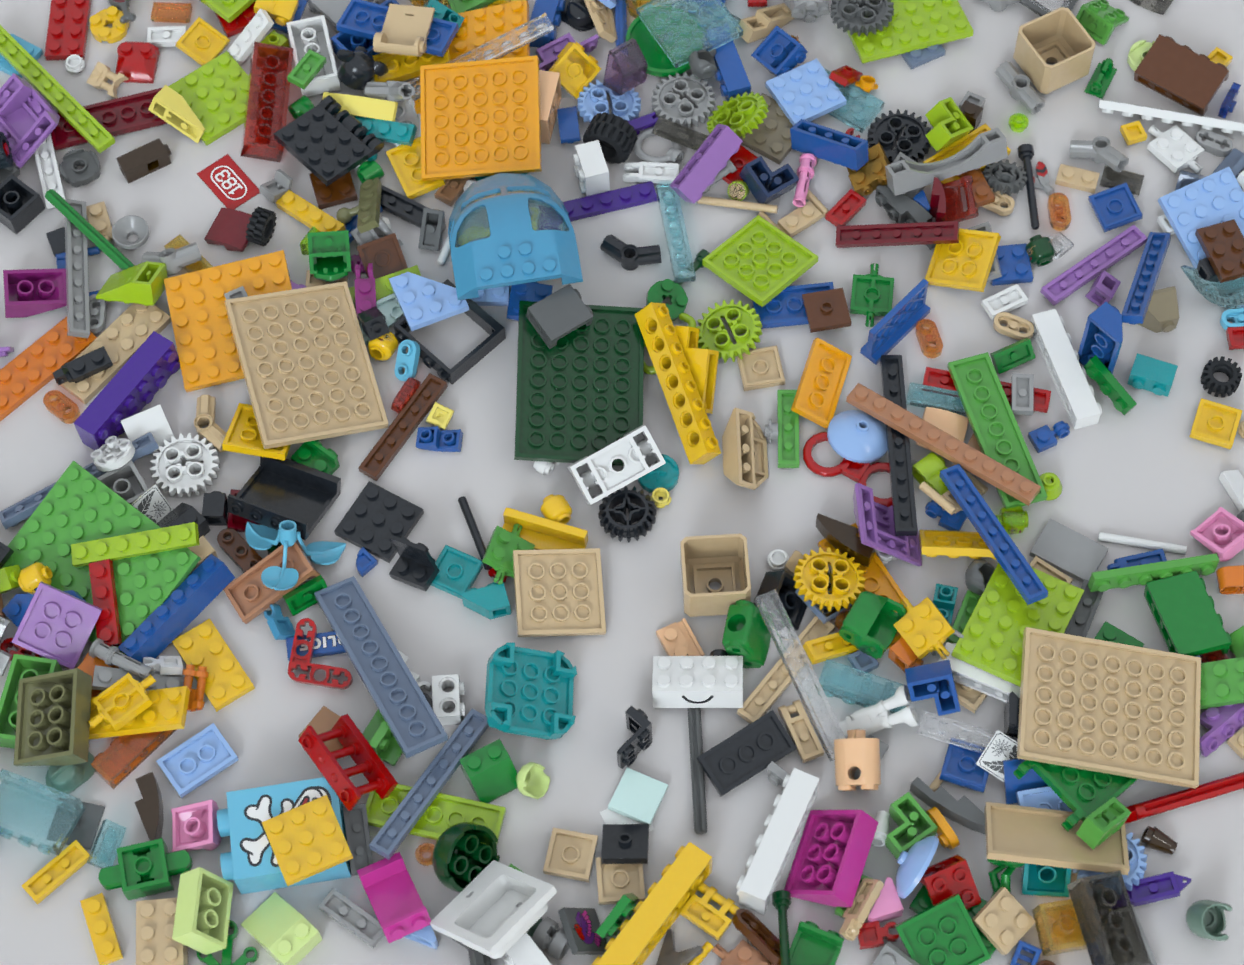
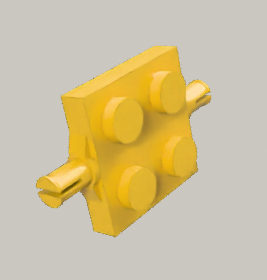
[894,597,955,659]
[88,673,156,731]

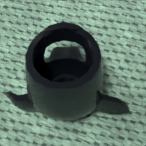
[337,46,388,90]

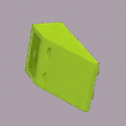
[95,261,168,306]

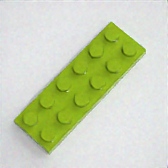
[366,784,506,845]

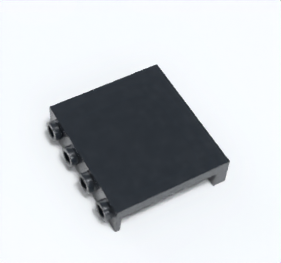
[228,457,341,540]

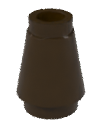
[1140,826,1177,855]

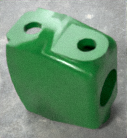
[839,591,907,659]
[722,600,772,668]

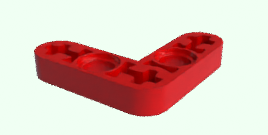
[288,618,352,689]

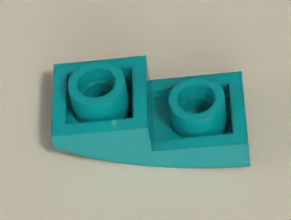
[933,583,958,625]

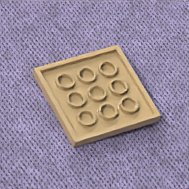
[512,548,606,637]

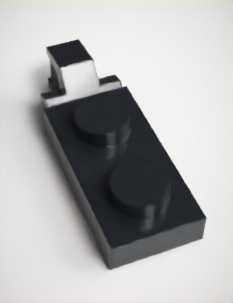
[52,346,113,386]

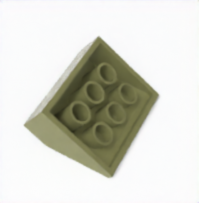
[14,668,92,766]

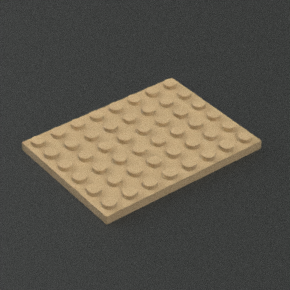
[225,281,389,449]
[1017,627,1201,789]

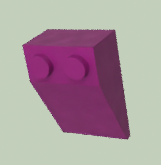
[3,269,67,318]

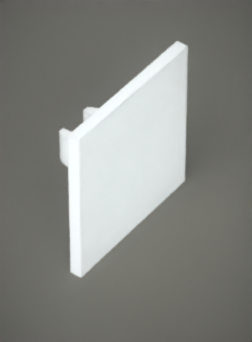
[120,404,174,458]

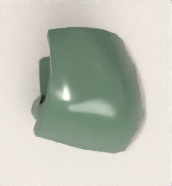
[1185,900,1232,941]

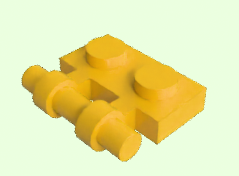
[680,883,740,941]

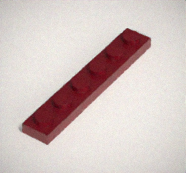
[836,221,959,248]

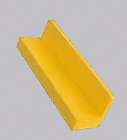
[502,507,588,550]

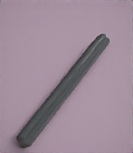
[687,708,708,834]

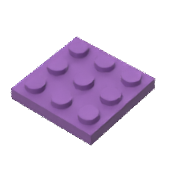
[12,581,102,669]

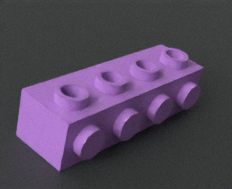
[670,124,743,204]

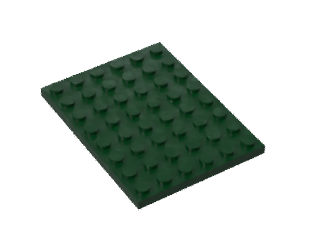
[514,301,644,466]

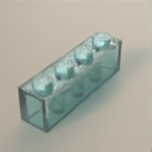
[817,659,908,714]

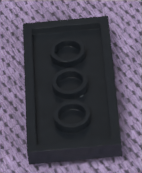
[697,710,797,797]

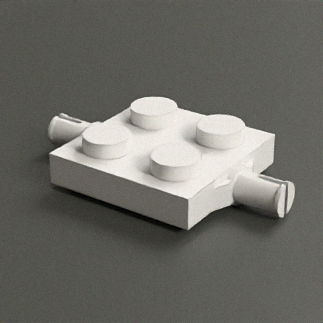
[1147,125,1205,174]

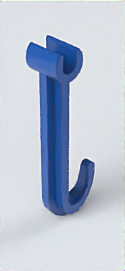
[615,0,628,56]

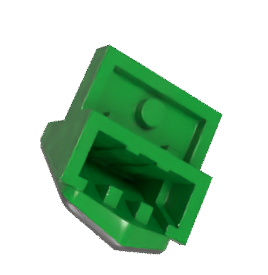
[307,230,351,283]

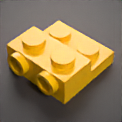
[548,42,601,99]

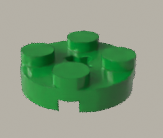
[646,279,688,321]

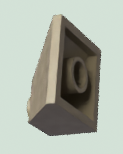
[1138,286,1179,333]

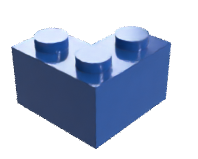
[905,660,961,716]

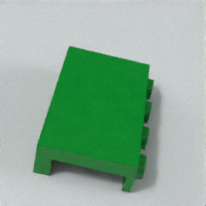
[1144,571,1232,656]

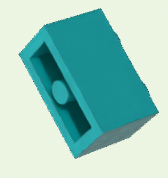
[1127,353,1178,397]

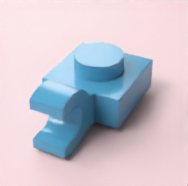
[264,604,295,640]

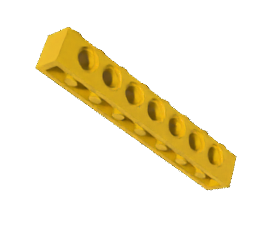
[634,302,721,465]

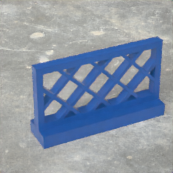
[860,279,931,365]

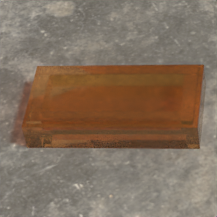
[151,2,192,23]

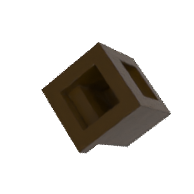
[960,100,983,134]

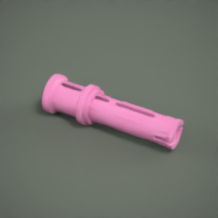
[793,153,817,207]

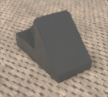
[418,208,446,251]

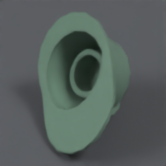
[45,752,96,796]

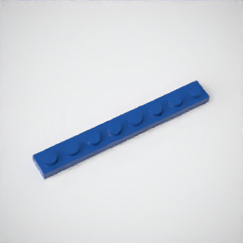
[1122,232,1171,325]
[939,464,1048,605]

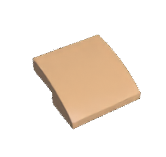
[916,407,969,452]

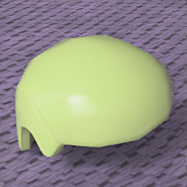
[516,762,550,799]

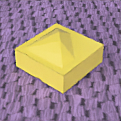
[426,402,454,430]

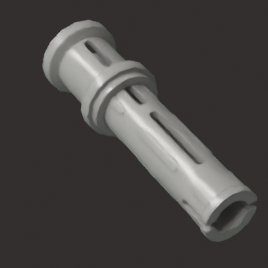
[89,638,155,679]

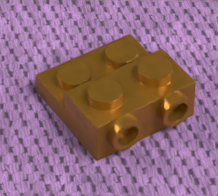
[846,143,890,197]

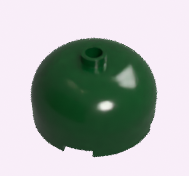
[432,822,500,893]

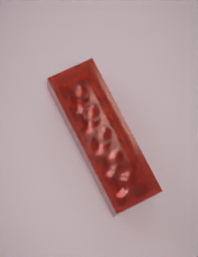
[241,42,294,162]

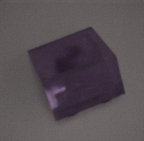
[603,38,648,95]

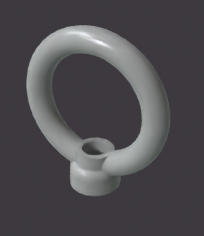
[634,127,684,164]

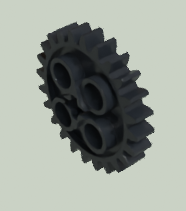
[867,109,931,163]

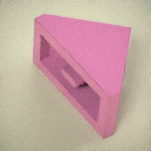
[867,877,904,923]

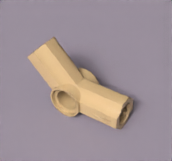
[194,395,227,453]

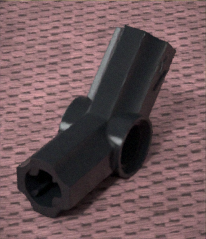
[600,234,661,271]

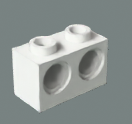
[432,674,466,725]

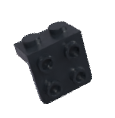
[617,705,652,769]

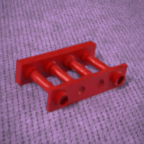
[298,714,398,811]

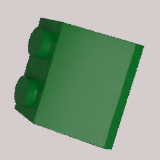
[459,739,517,803]

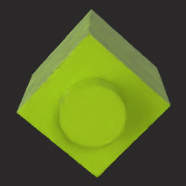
[0,565,21,594]

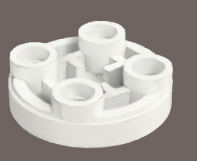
[91,436,135,472]

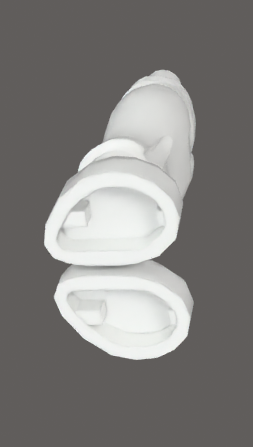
[838,685,920,739]

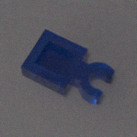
[1218,82,1241,119]

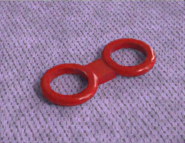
[803,432,892,507]

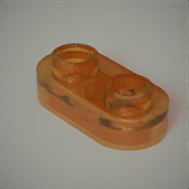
[1047,193,1071,231]
[915,319,943,358]
[43,390,80,424]

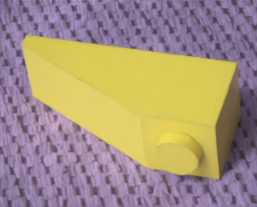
[148,85,205,143]

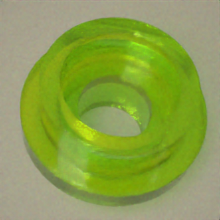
[1008,113,1029,133]

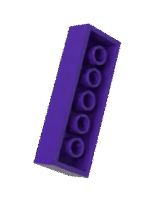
[74,331,180,450]

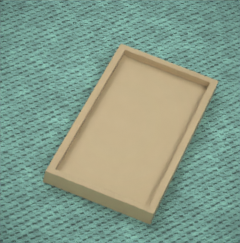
[984,802,1130,875]

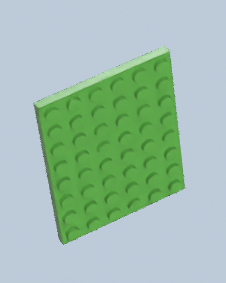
[1,461,201,653]

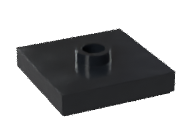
[601,824,649,864]

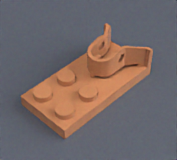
[223,541,320,624]

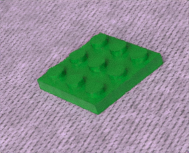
[894,893,991,965]

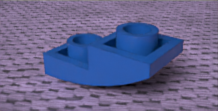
[557,106,581,144]
[416,426,463,452]

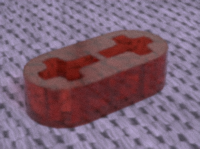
[391,377,421,413]

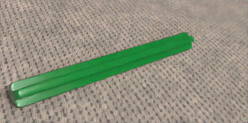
[45,189,135,270]

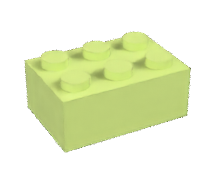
[172,867,233,955]

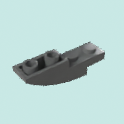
[875,185,936,250]

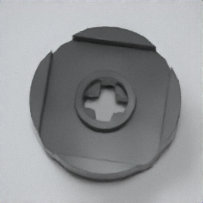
[59,148,101,187]

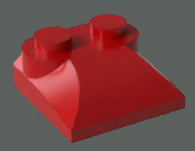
[115,42,160,84]

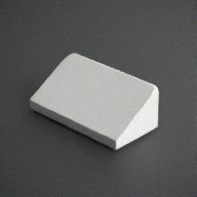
[1219,469,1244,513]

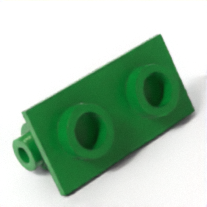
[1084,58,1117,99]

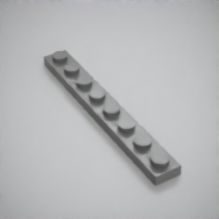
[65,199,90,338]

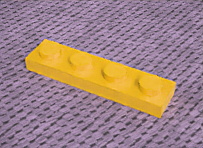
[275,190,346,232]

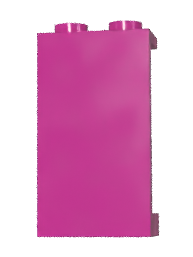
[357,852,431,943]

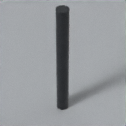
[458,496,492,570]

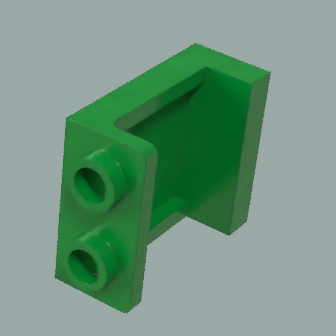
[789,921,844,965]

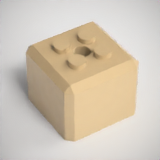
[1013,7,1096,94]
[680,533,751,617]

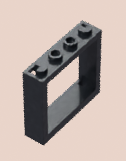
[393,279,506,385]

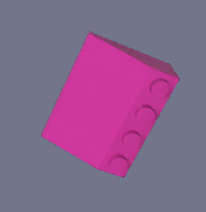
[784,810,878,907]

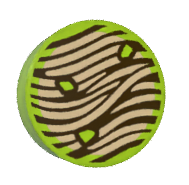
[728,180,749,201]

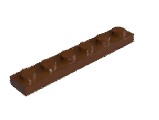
[358,373,448,481]

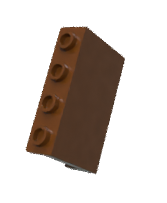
[1134,34,1229,116]

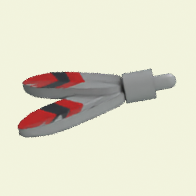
[1025,161,1056,197]

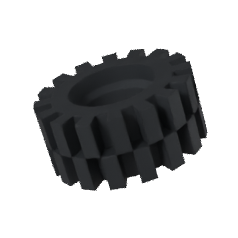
[246,207,277,246]
[1201,356,1242,398]

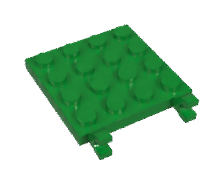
[1013,760,1138,831]

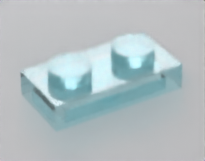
[87,819,127,869]

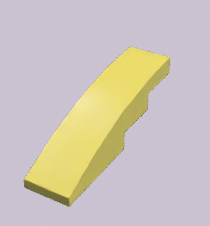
[322,92,398,122]

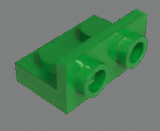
[290,440,340,475]

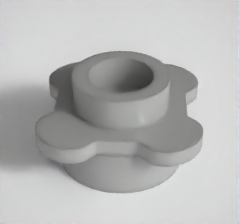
[765,419,778,444]

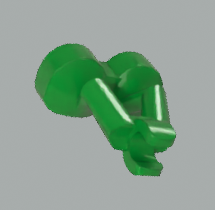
[987,859,1025,898]

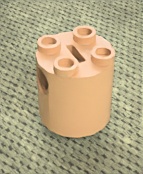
[834,730,881,791]

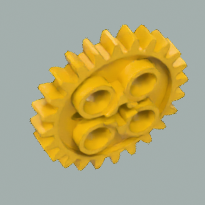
[793,547,865,612]

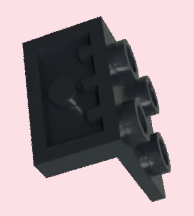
[389,535,440,591]

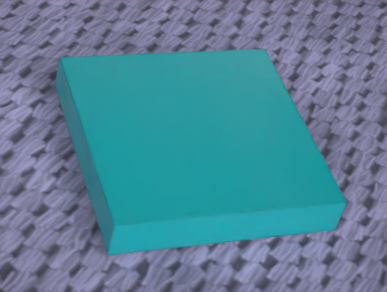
[431,545,483,599]

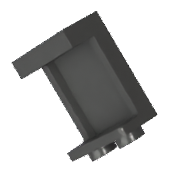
[526,284,593,349]

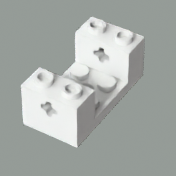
[567,425,666,505]

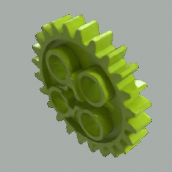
[706,92,769,138]
[695,299,763,363]

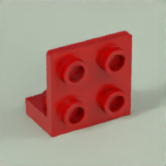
[919,855,981,909]

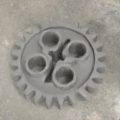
[652,72,715,130]

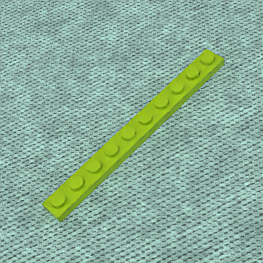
[0,25,116,153]

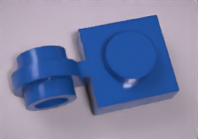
[1027,421,1070,453]
[925,500,967,531]

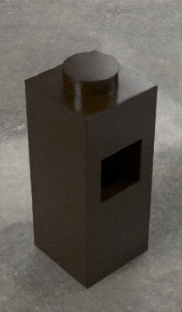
[116,138,172,184]

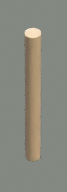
[698,196,778,213]

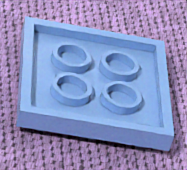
[765,58,847,126]

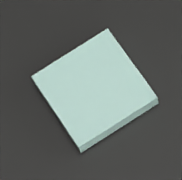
[608,767,668,827]

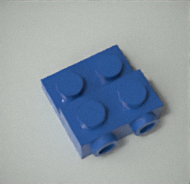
[751,26,808,77]

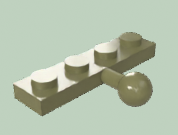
[336,178,382,234]

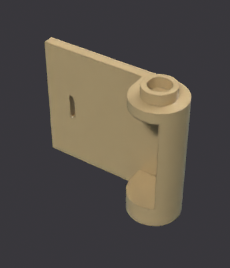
[373,4,435,57]

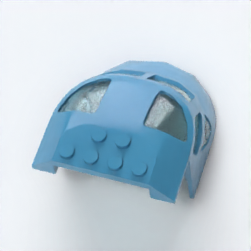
[448,173,583,300]

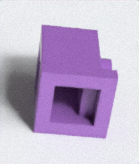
[1085,270,1121,307]

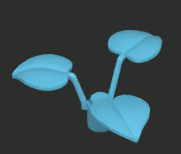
[245,520,346,591]

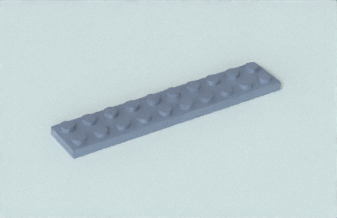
[314,576,448,758]

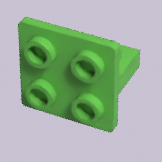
[363,709,403,766]

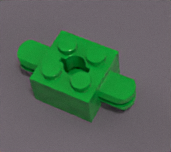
[98,838,193,900]

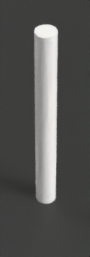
[1098,532,1187,554]

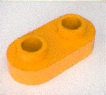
[926,807,960,850]

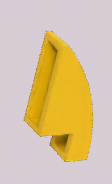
[675,326,719,414]

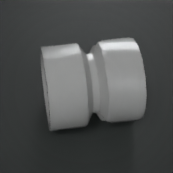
[532,917,570,960]

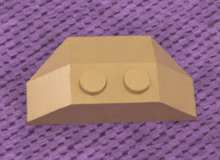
[722,408,768,490]

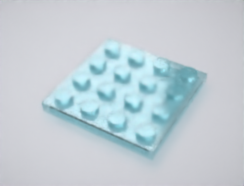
[636,0,743,68]

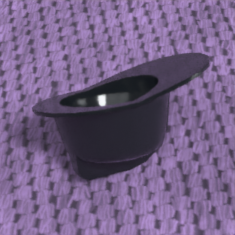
[561,0,595,31]

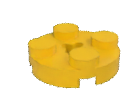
[89,6,129,43]

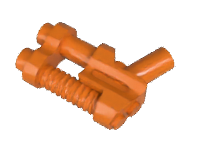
[182,664,209,712]

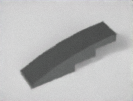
[910,777,986,835]

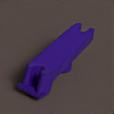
[628,112,662,135]

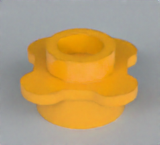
[855,75,878,93]

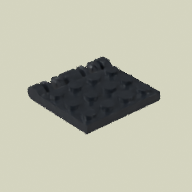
[274,96,384,186]

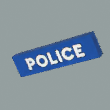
[286,631,346,661]

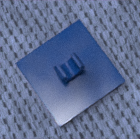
[1003,758,1048,804]

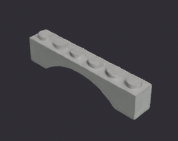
[885,128,1008,196]

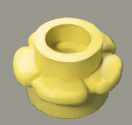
[650,488,671,508]

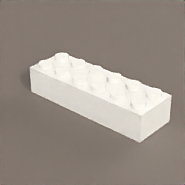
[736,768,820,915]

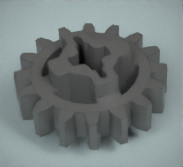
[983,160,1027,196]

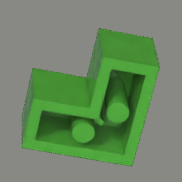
[885,792,938,859]

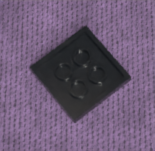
[334,481,424,563]

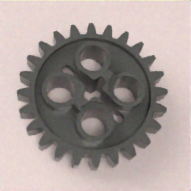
[830,0,894,36]

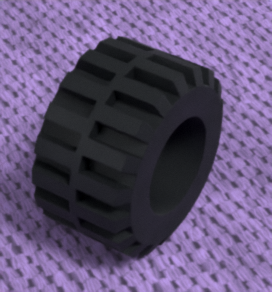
[583,113,638,164]

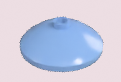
[827,410,888,463]
[896,836,939,899]

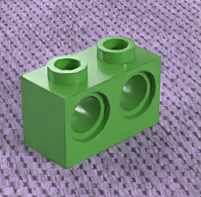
[1076,797,1131,850]

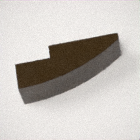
[816,513,875,567]
[135,772,164,841]

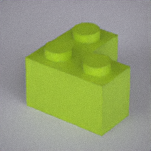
[925,97,974,151]

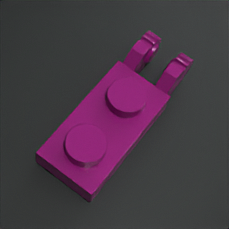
[354,263,377,320]

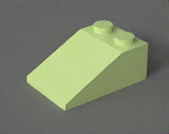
[241,892,322,965]

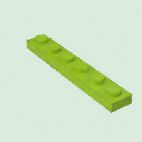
[71,522,199,567]

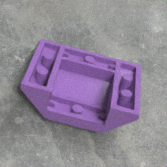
[0,73,60,168]
[853,483,922,567]

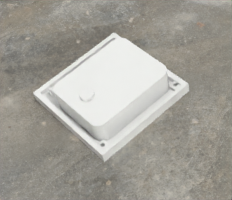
[430,860,557,959]

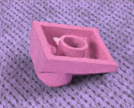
[1190,507,1244,562]
[171,799,221,852]

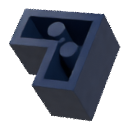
[739,156,799,204]

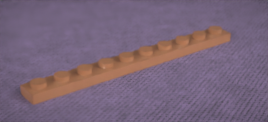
[846,383,1041,506]

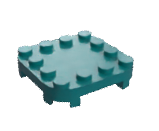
[485,642,577,740]

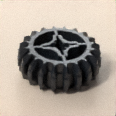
[598,486,656,542]

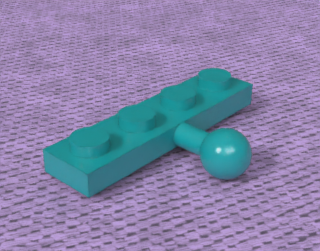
[354,116,417,162]

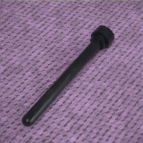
[1017,144,1039,230]

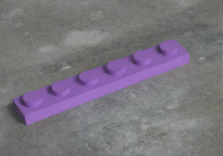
[1040,225,1148,306]

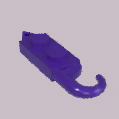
[1098,871,1191,910]

